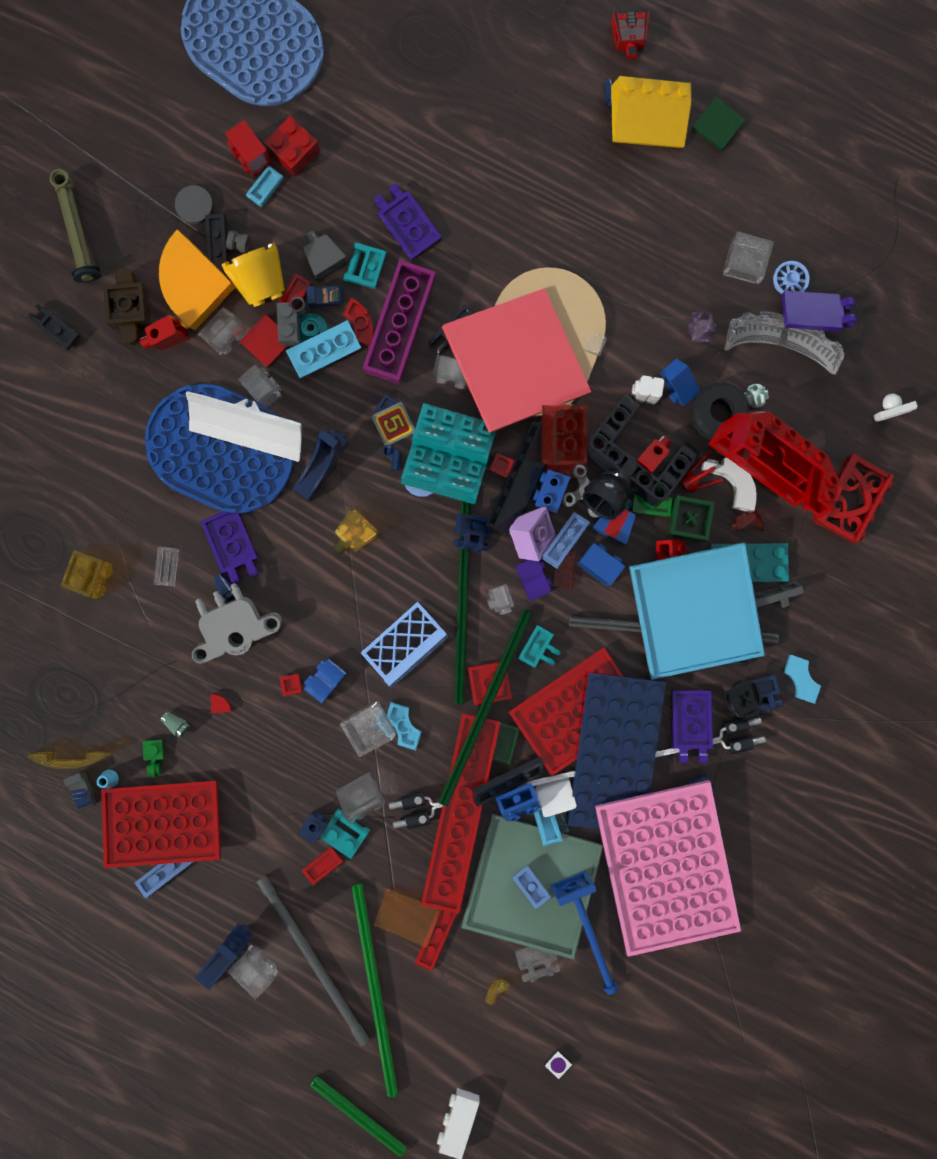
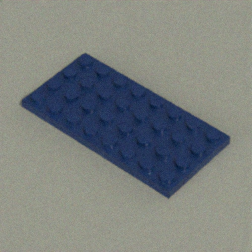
[567,672,666,829]

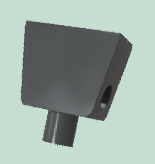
[303,231,348,281]

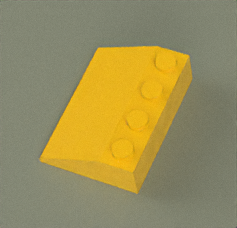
[611,76,691,148]

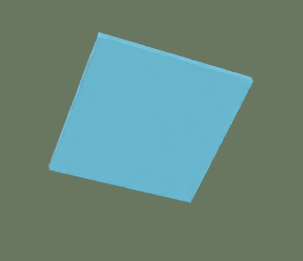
[629,542,765,680]

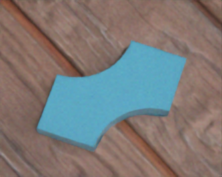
[783,655,821,704]
[385,702,422,750]

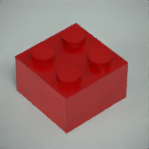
[264,116,320,177]
[225,120,272,178]

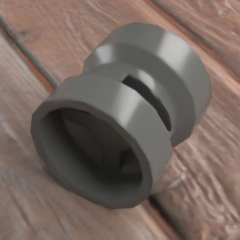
[226,230,250,254]

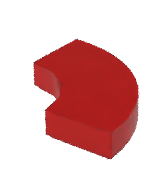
[343,298,374,348]

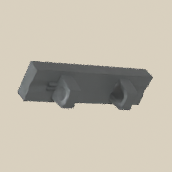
[754,580,804,608]

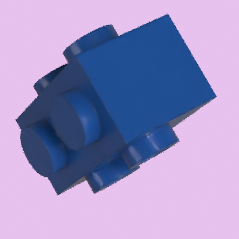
[533,467,570,513]
[496,783,542,822]

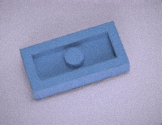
[512,865,551,909]

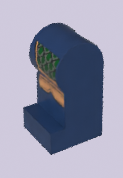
[307,286,344,309]

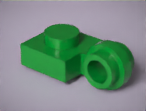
[143,739,165,777]

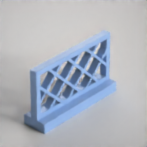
[361,602,449,688]

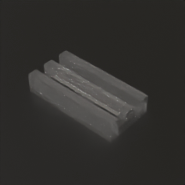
[154,547,179,587]

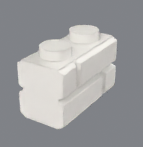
[631,375,664,405]

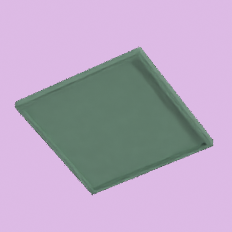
[461,813,603,960]

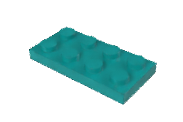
[710,543,789,582]

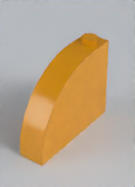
[159,230,236,330]

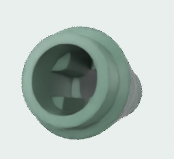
[161,711,190,738]

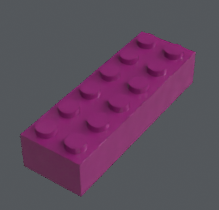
[363,260,436,385]

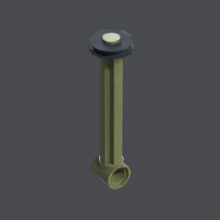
[49,169,101,283]

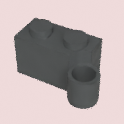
[277,297,307,347]

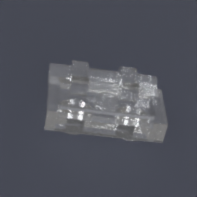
[514,946,560,982]

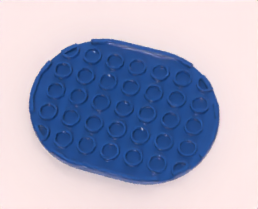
[145,384,294,513]

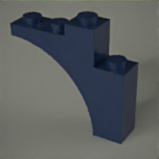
[292,430,349,501]
[194,923,253,990]

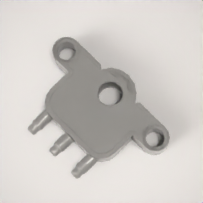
[192,583,282,664]

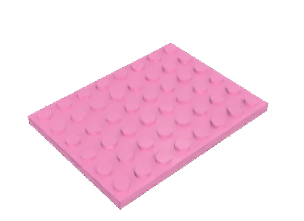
[595,780,741,957]

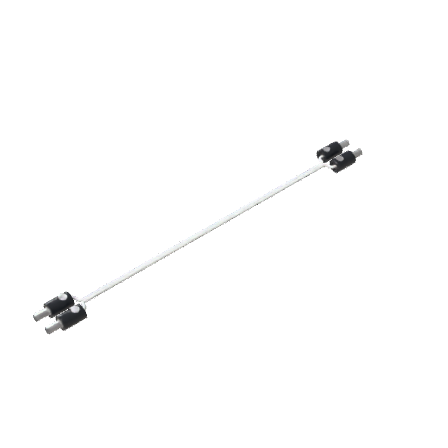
[389,717,766,830]

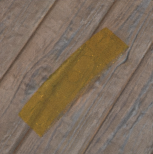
[28,751,111,769]

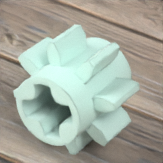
[744,384,769,408]

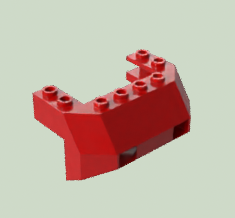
[709,411,839,519]

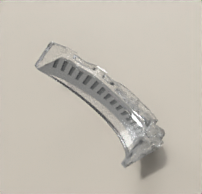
[724,311,844,375]

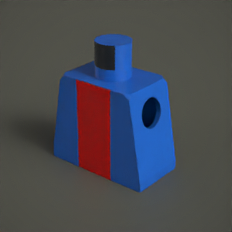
[592,499,636,546]

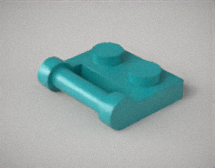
[343,243,387,289]
[319,808,370,859]

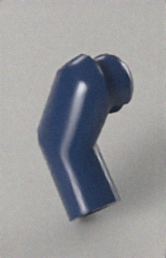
[382,445,402,471]

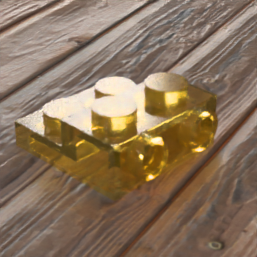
[60,550,113,600]

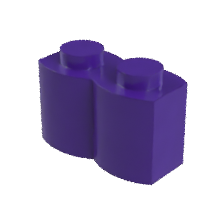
[515,559,553,601]

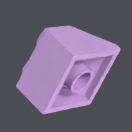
[509,507,556,561]

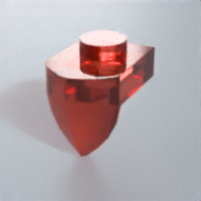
[732,509,764,532]

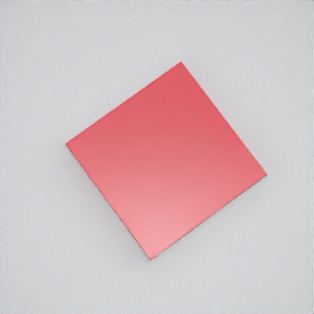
[442,288,591,433]

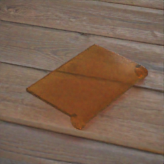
[374,888,440,948]

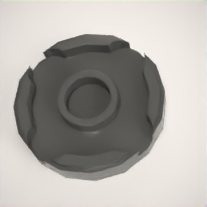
[175,185,213,224]

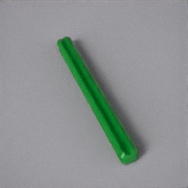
[310,1076,406,1157]

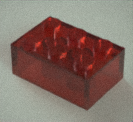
[542,404,588,465]

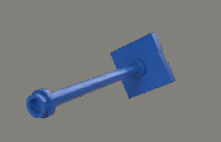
[550,870,618,995]

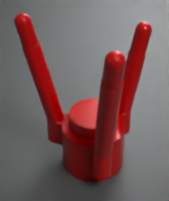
[680,451,723,493]

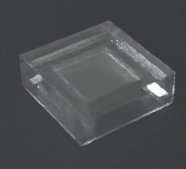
[582,331,607,356]

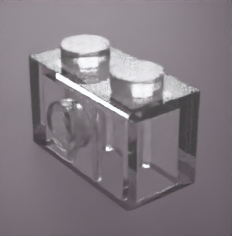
[487,584,514,616]

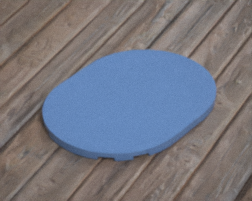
[181,0,324,106]

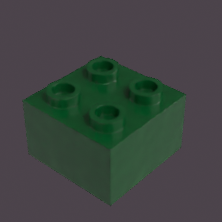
[667,496,715,542]

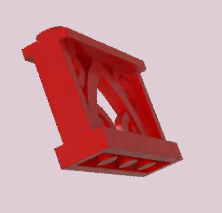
[812,453,894,543]

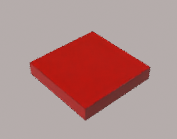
[240,314,289,368]
[468,662,512,705]

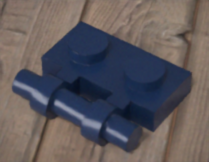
[453,513,491,552]
[751,674,783,715]

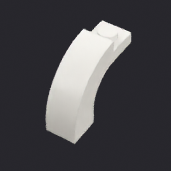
[700,458,756,512]

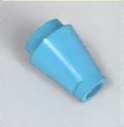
[97,770,119,789]

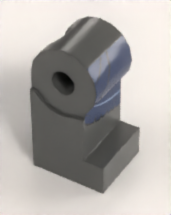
[63,771,96,811]

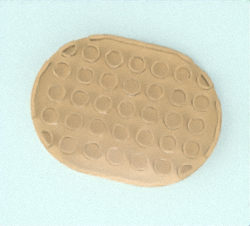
[495,267,606,416]

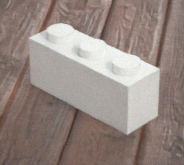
[437,1088,480,1159]

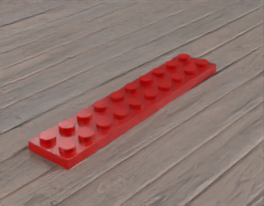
[421,713,500,914]

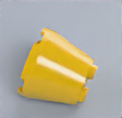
[221,243,285,307]

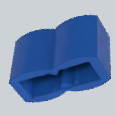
[304,659,347,703]

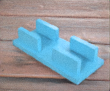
[286,320,361,378]

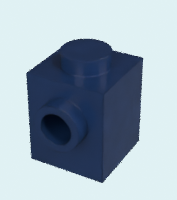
[298,811,329,844]

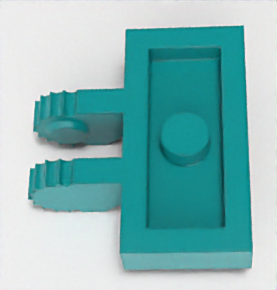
[518,625,561,668]

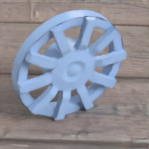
[773,261,809,294]

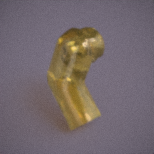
[485,979,509,1005]

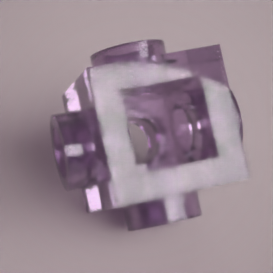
[687,312,716,343]

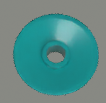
[300,313,329,343]

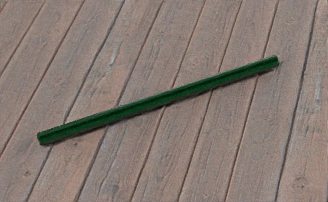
[454,501,471,705]
[438,609,532,807]

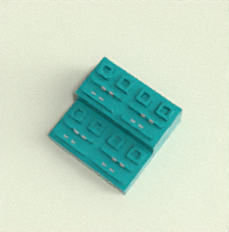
[401,403,496,504]

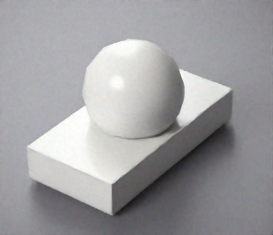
[873,394,917,422]

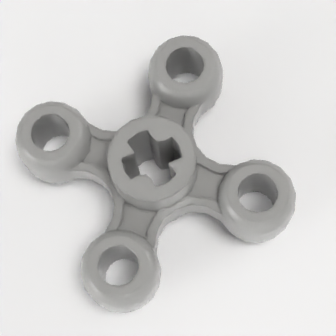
[561,464,600,518]

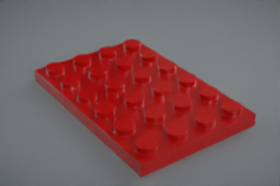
[508,647,623,776]
[101,781,221,868]

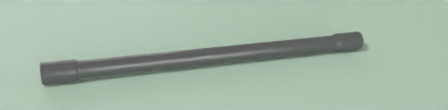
[256,875,370,1046]

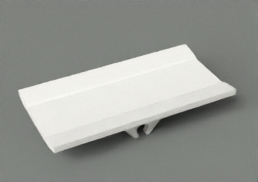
[186,391,302,462]

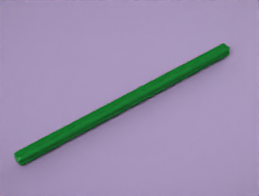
[352,884,398,1098]

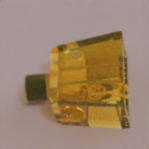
[333,507,380,555]

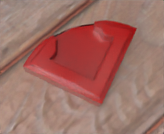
[210,694,232,714]

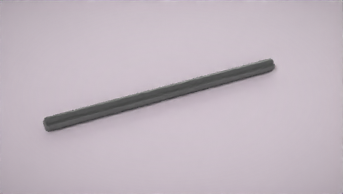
[569,616,779,644]

